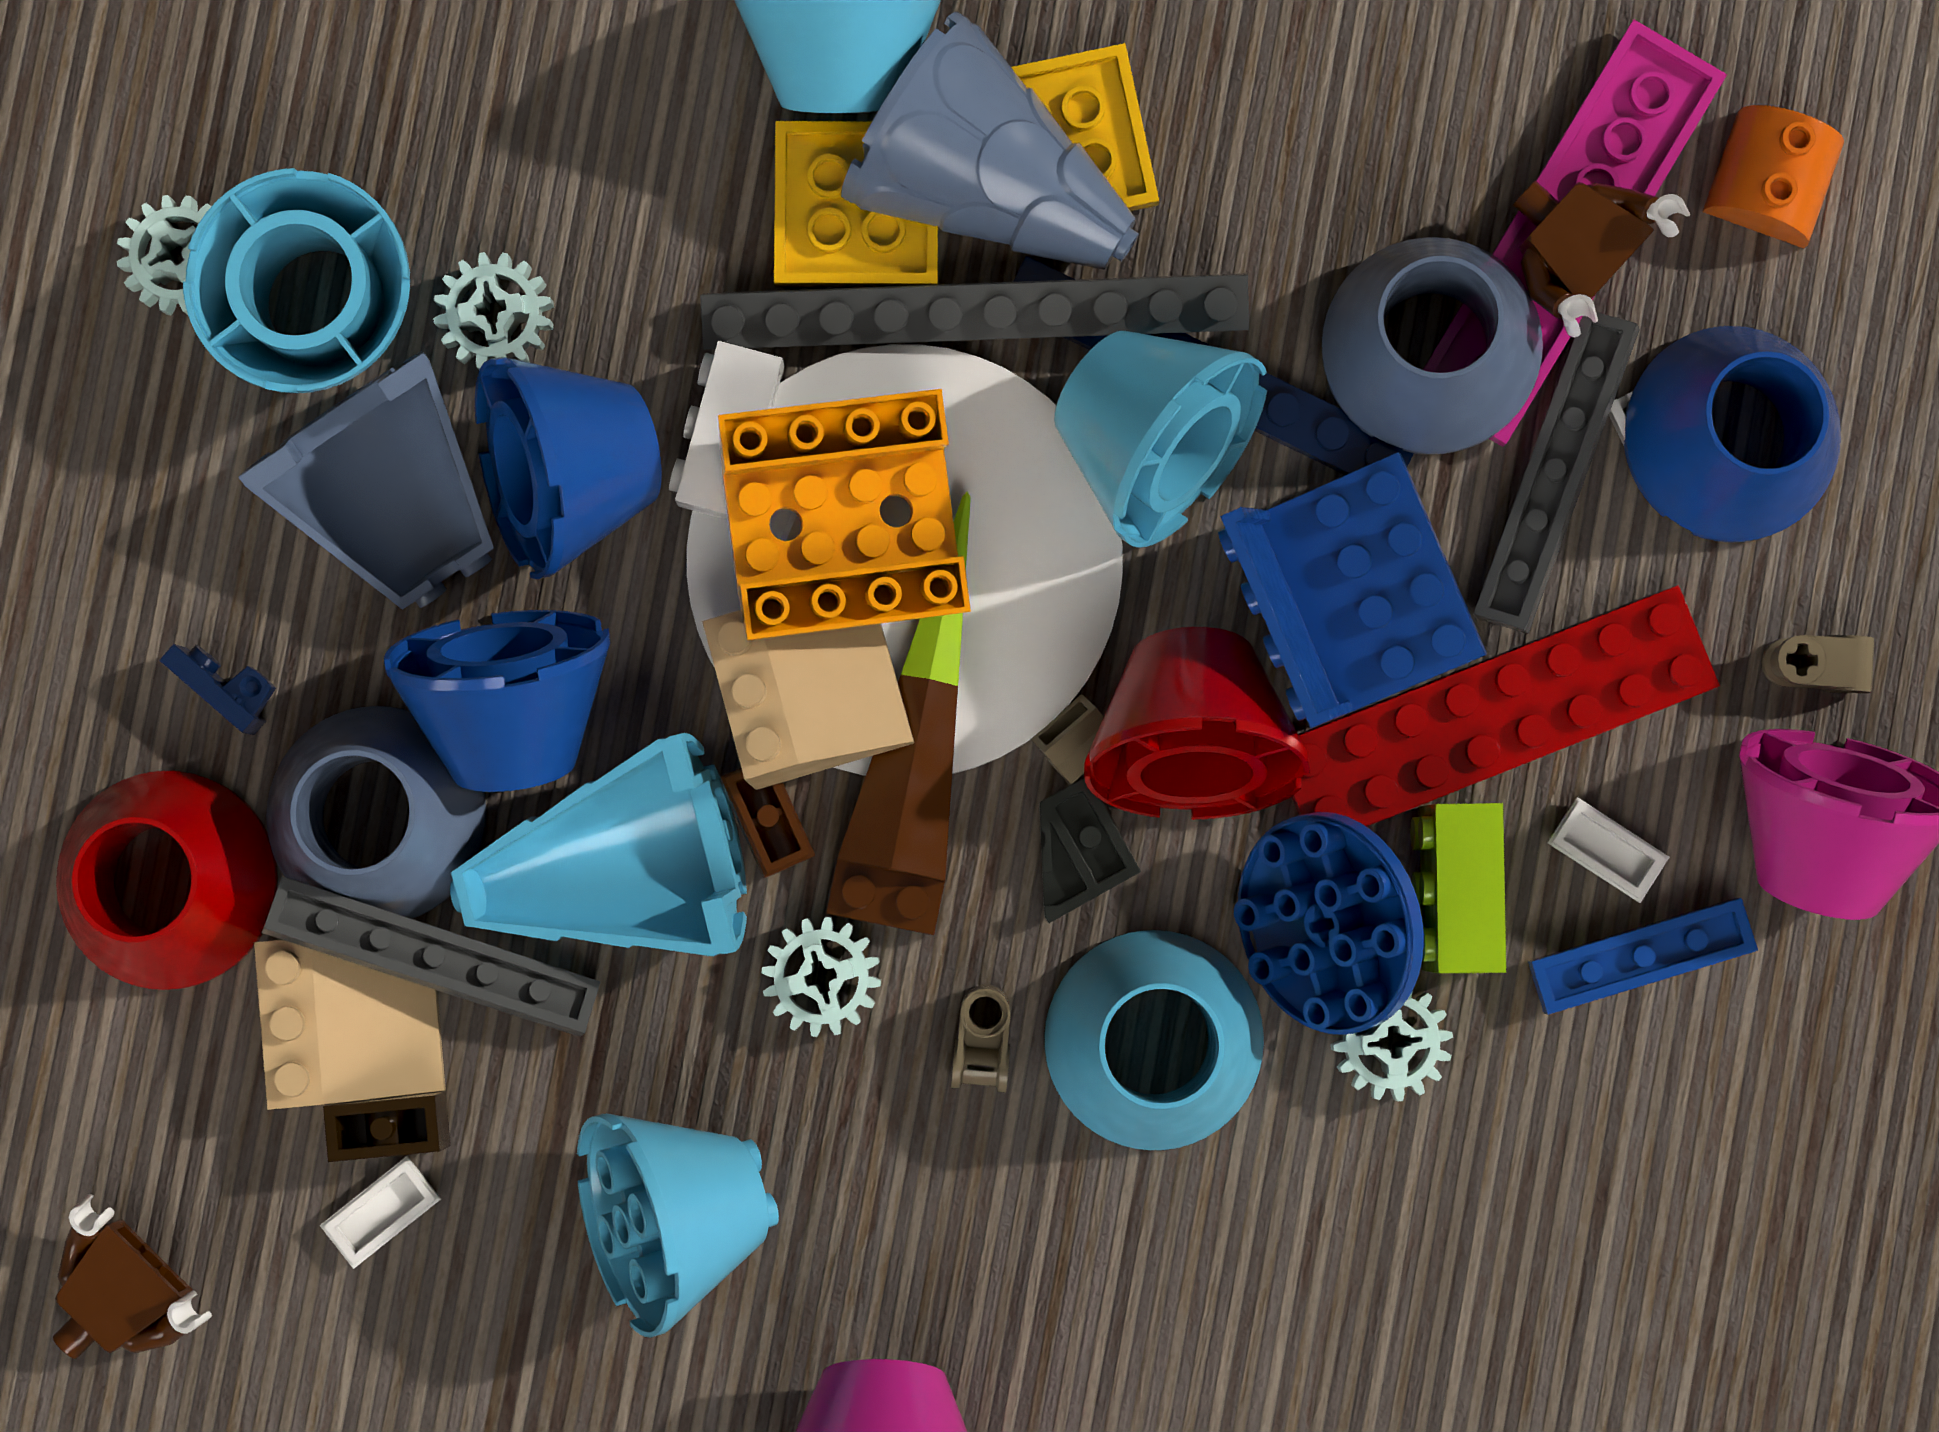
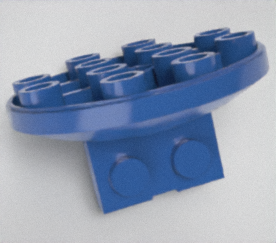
[1234,812,1424,1035]

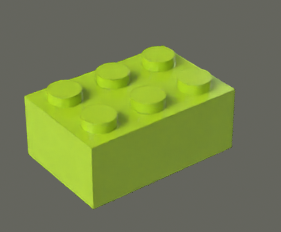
[1410,803,1506,973]

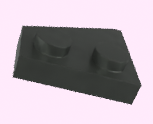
[1039,778,1141,923]

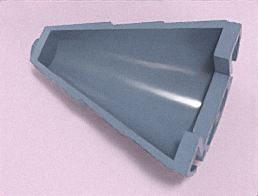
[841,12,1139,270]

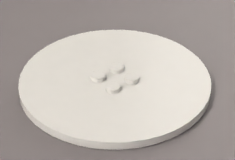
[687,344,1123,776]

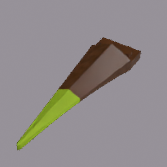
[826,491,971,936]

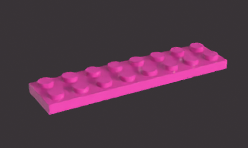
[1422,19,1727,447]

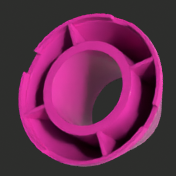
[1739,729,1939,920]
[795,1359,967,1432]

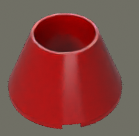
[1084,627,1310,820]
[56,771,278,990]

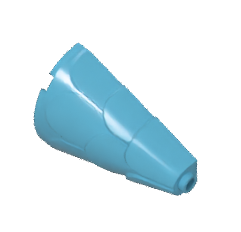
[450,733,747,956]

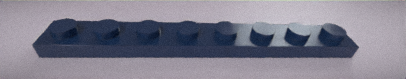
[1013,256,1414,475]

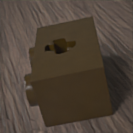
[323,1091,451,1162]

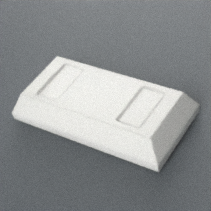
[1547,797,1670,903]
[320,1156,441,1269]

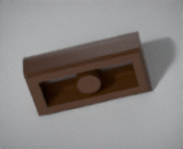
[719,768,815,879]

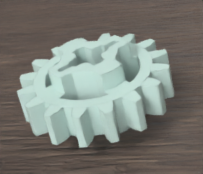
[117,195,211,315]
[433,252,554,370]
[761,917,881,1037]
[1330,991,1453,1102]

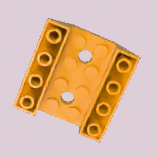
[718,389,971,640]

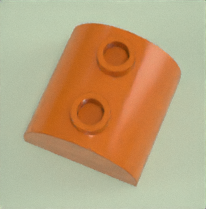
[1702,105,1844,249]

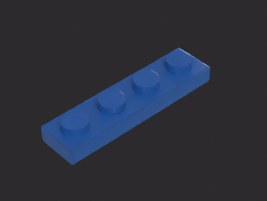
[1528,898,1758,1015]

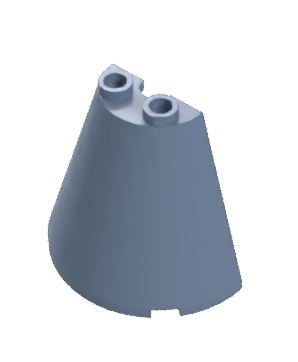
[239,351,494,610]

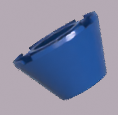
[1624,326,1841,542]
[474,357,662,579]
[384,610,610,792]

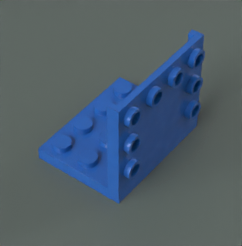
[1218,452,1487,728]

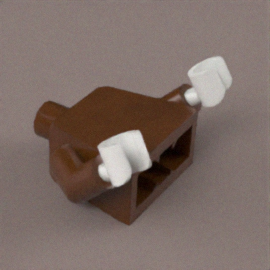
[1513,180,1690,337]
[53,1194,212,1359]

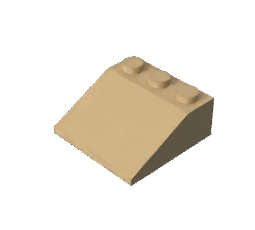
[702,610,915,790]
[254,940,446,1110]

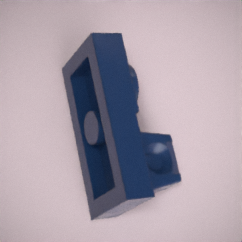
[159,644,276,735]

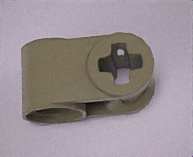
[1761,635,1874,694]
[951,984,1010,1093]

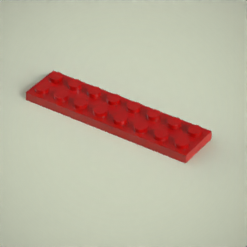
[1292,585,1720,827]

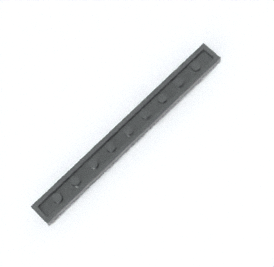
[700,273,1249,350]

